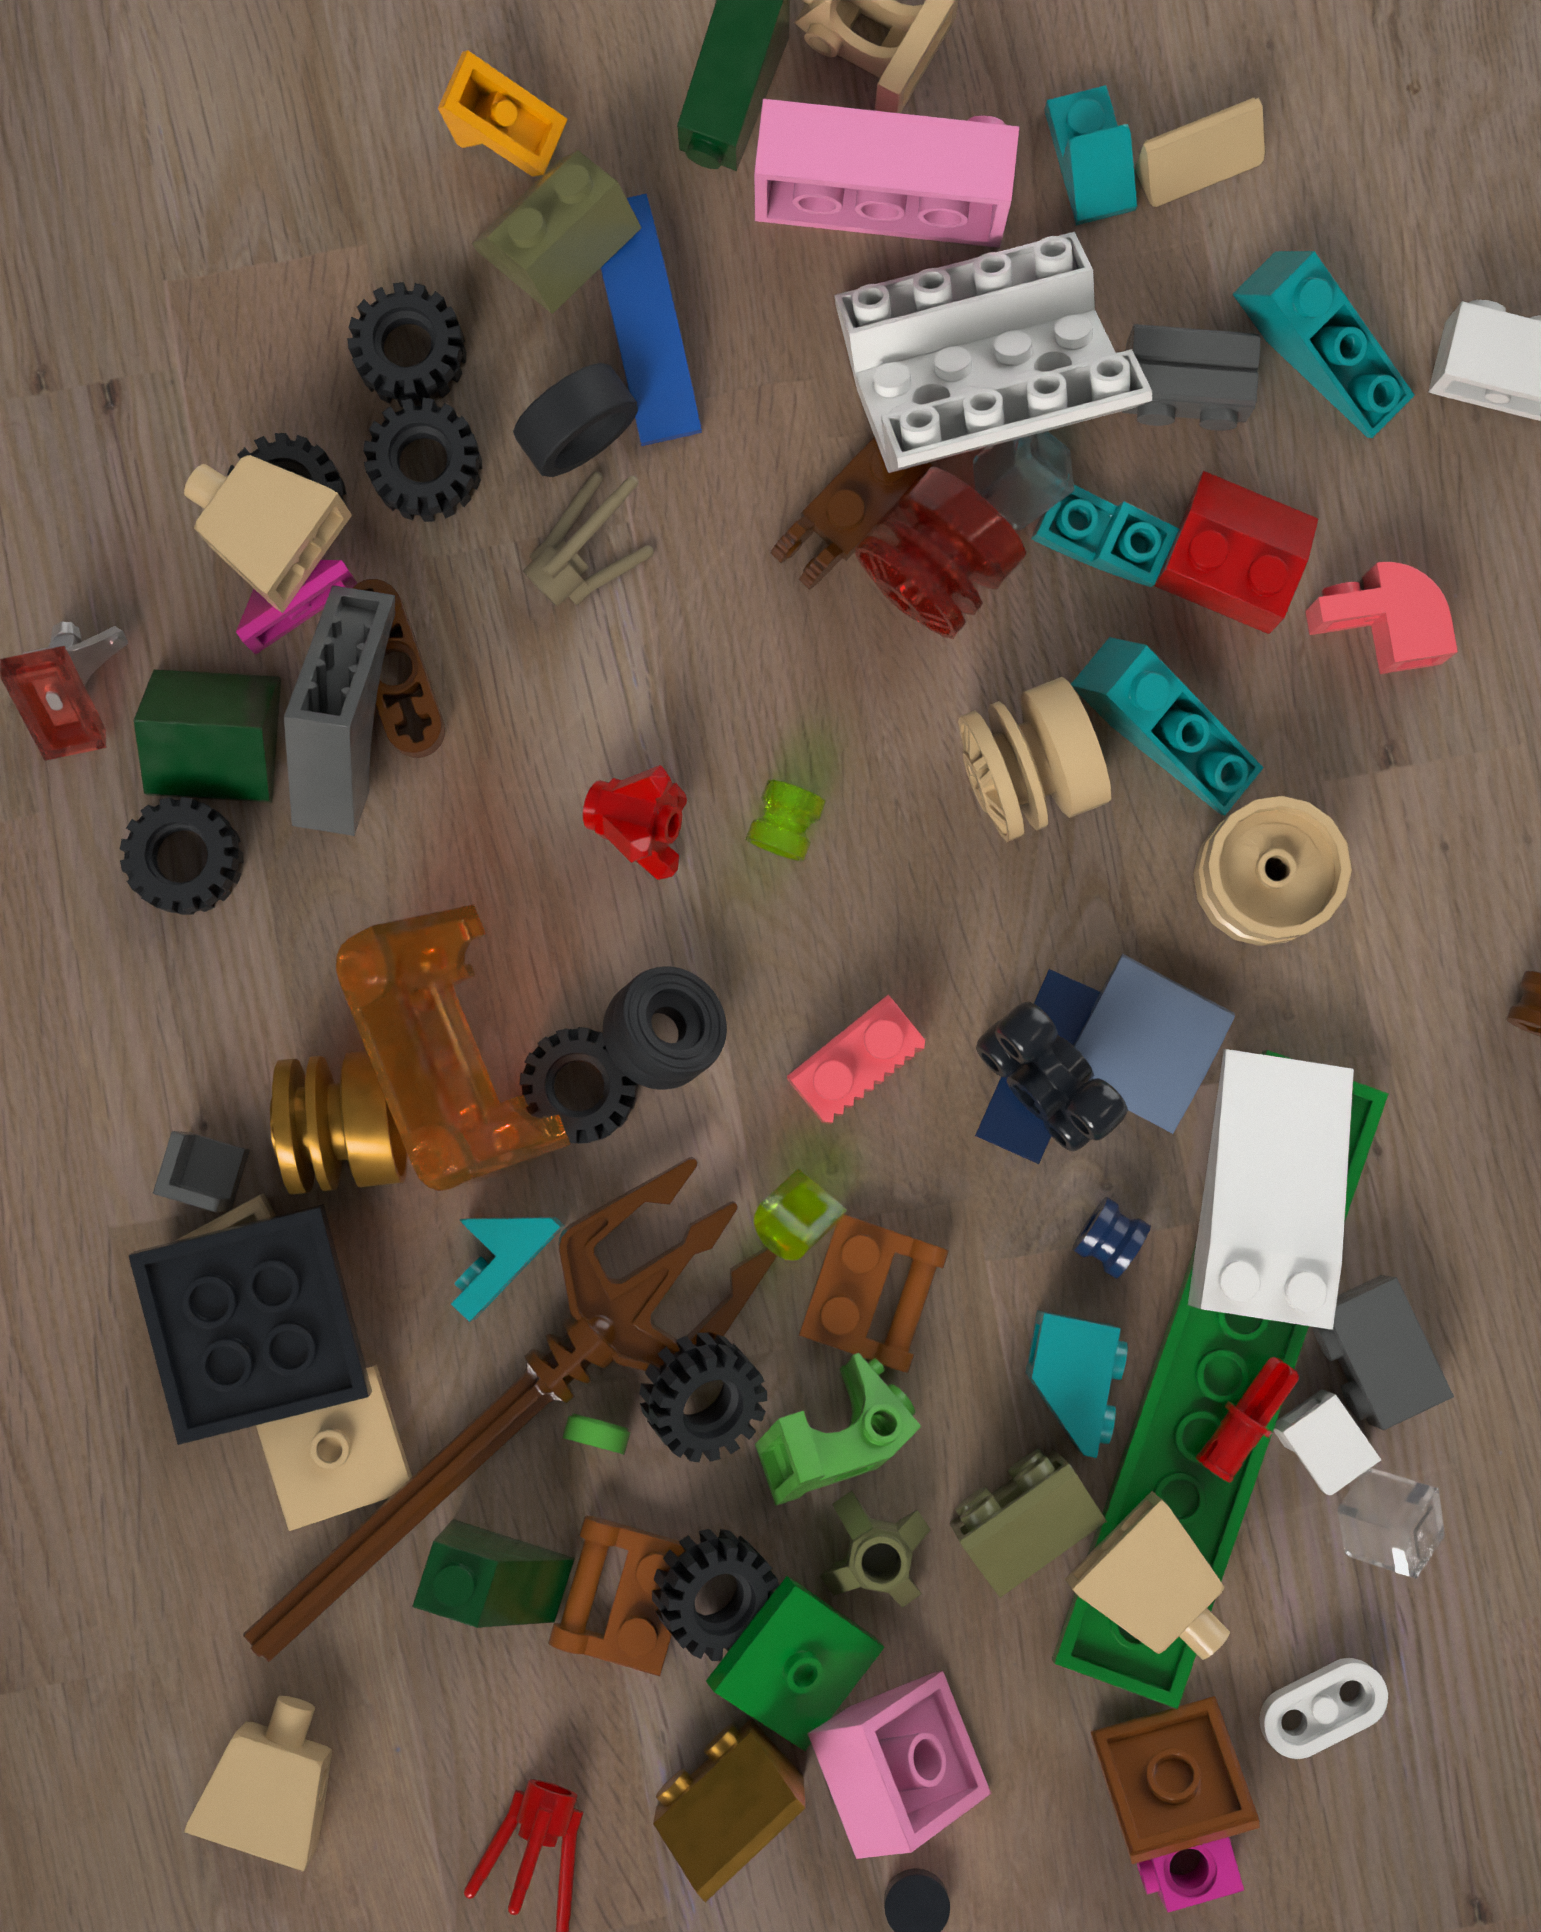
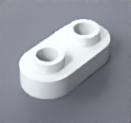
[1259,1658,1388,1759]

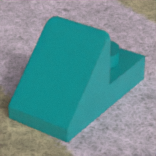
[1044,85,1137,226]
[451,1217,565,1322]

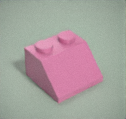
[808,1671,991,1859]

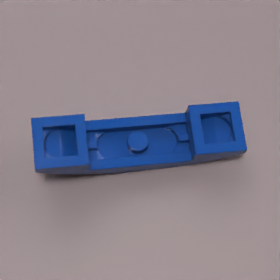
[600,193,702,446]

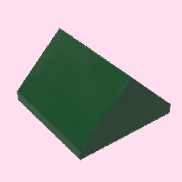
[133,669,281,803]

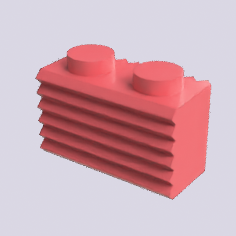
[787,995,925,1124]

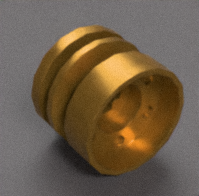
[270,1049,408,1194]

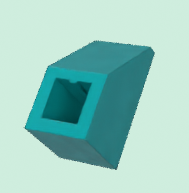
[1025,1310,1128,1458]

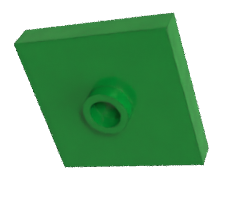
[706,1576,885,1751]

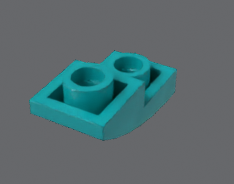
[1031,479,1180,587]

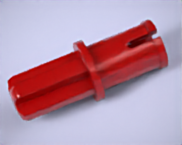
[1195,1357,1299,1483]

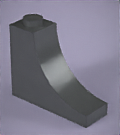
[284,585,395,836]

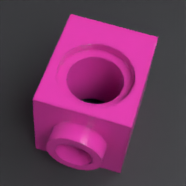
[1137,1837,1244,1913]

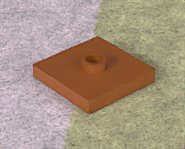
[1091,1696,1260,1864]

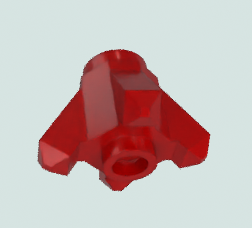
[583,765,687,880]

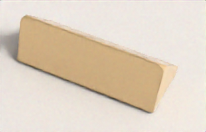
[1134,98,1265,207]

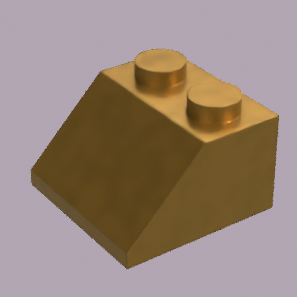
[653,1718,806,1903]

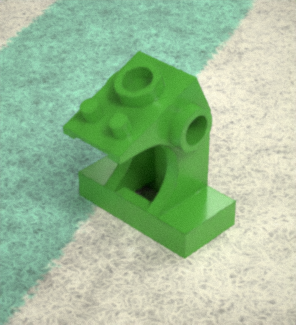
[755,1353,921,1506]

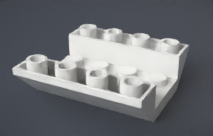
[834,232,1152,473]

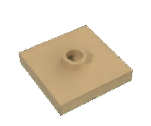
[256,1365,412,1531]

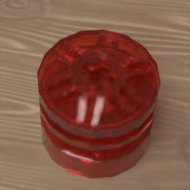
[855,467,1027,639]

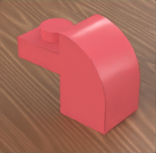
[1305,562,1458,674]

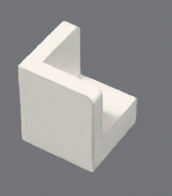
[1273,1389,1381,1495]

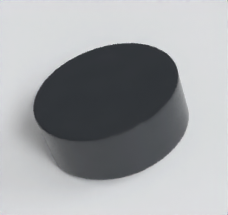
[884,1868,950,1932]

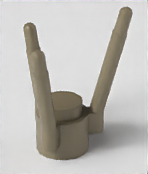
[523,471,654,607]

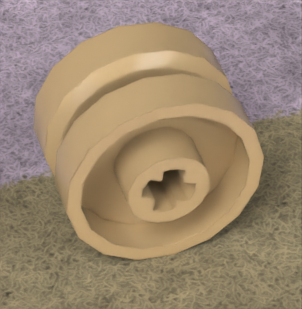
[1193,796,1352,946]

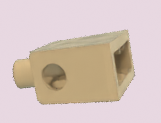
[184,455,352,613]
[1065,1491,1230,1660]
[184,1696,332,1871]

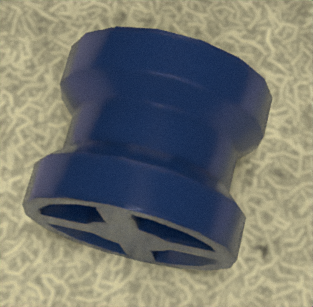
[1072,1197,1151,1279]

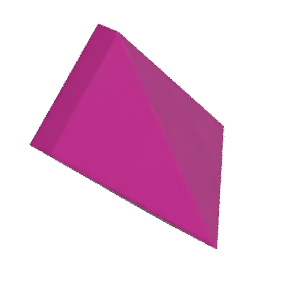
[236,560,357,655]

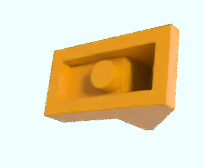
[438,50,568,177]

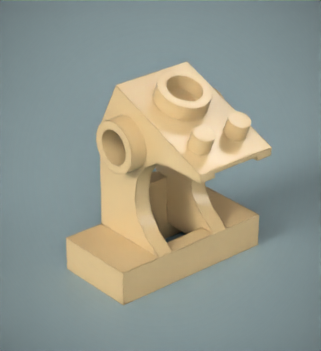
[794,0,959,114]

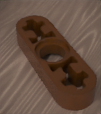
[352,579,445,758]

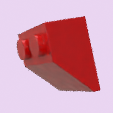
[1154,471,1319,634]

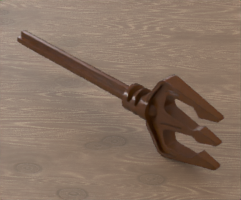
[243,1157,778,1662]

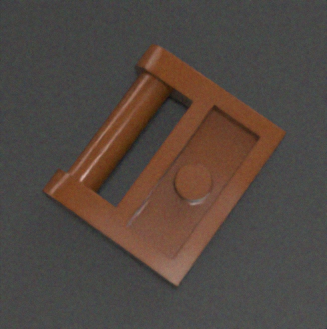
[799,1213,949,1373]
[548,1516,685,1677]

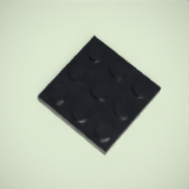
[128,1204,372,1445]

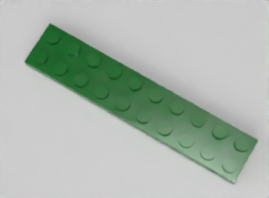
[1052,1050,1389,1709]

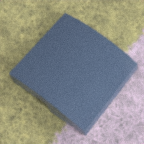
[1073,954,1235,1134]

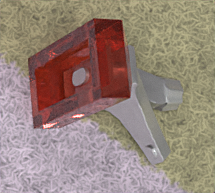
[0,622,128,761]

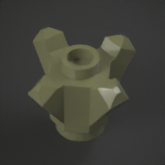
[820,1490,931,1608]

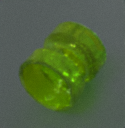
[746,779,826,862]

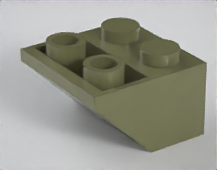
[949,1449,1107,1598]

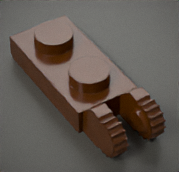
[770,437,933,590]

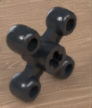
[976,1002,1128,1151]

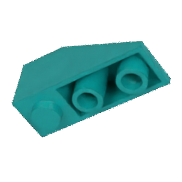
[1232,251,1415,438]
[1071,637,1264,816]

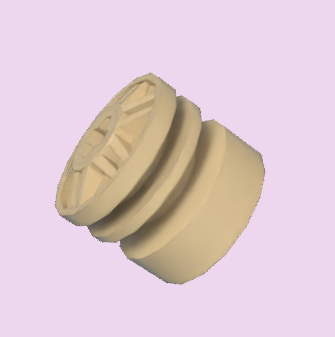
[958,677,1111,842]

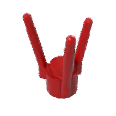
[464,1779,584,1932]

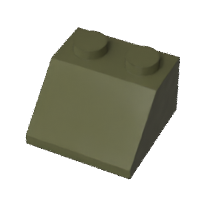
[472,150,642,314]

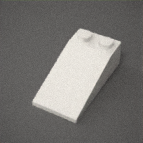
[1188,1049,1354,1330]

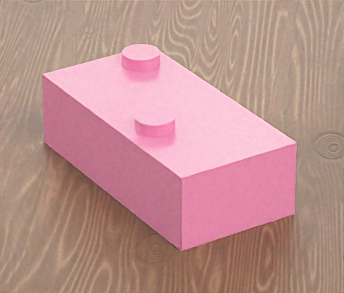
[754,99,1019,248]

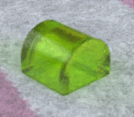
[754,1168,847,1261]

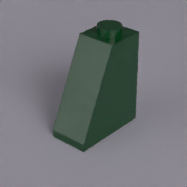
[677,0,790,171]
[412,1519,575,1628]

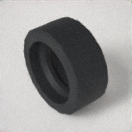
[513,363,638,477]

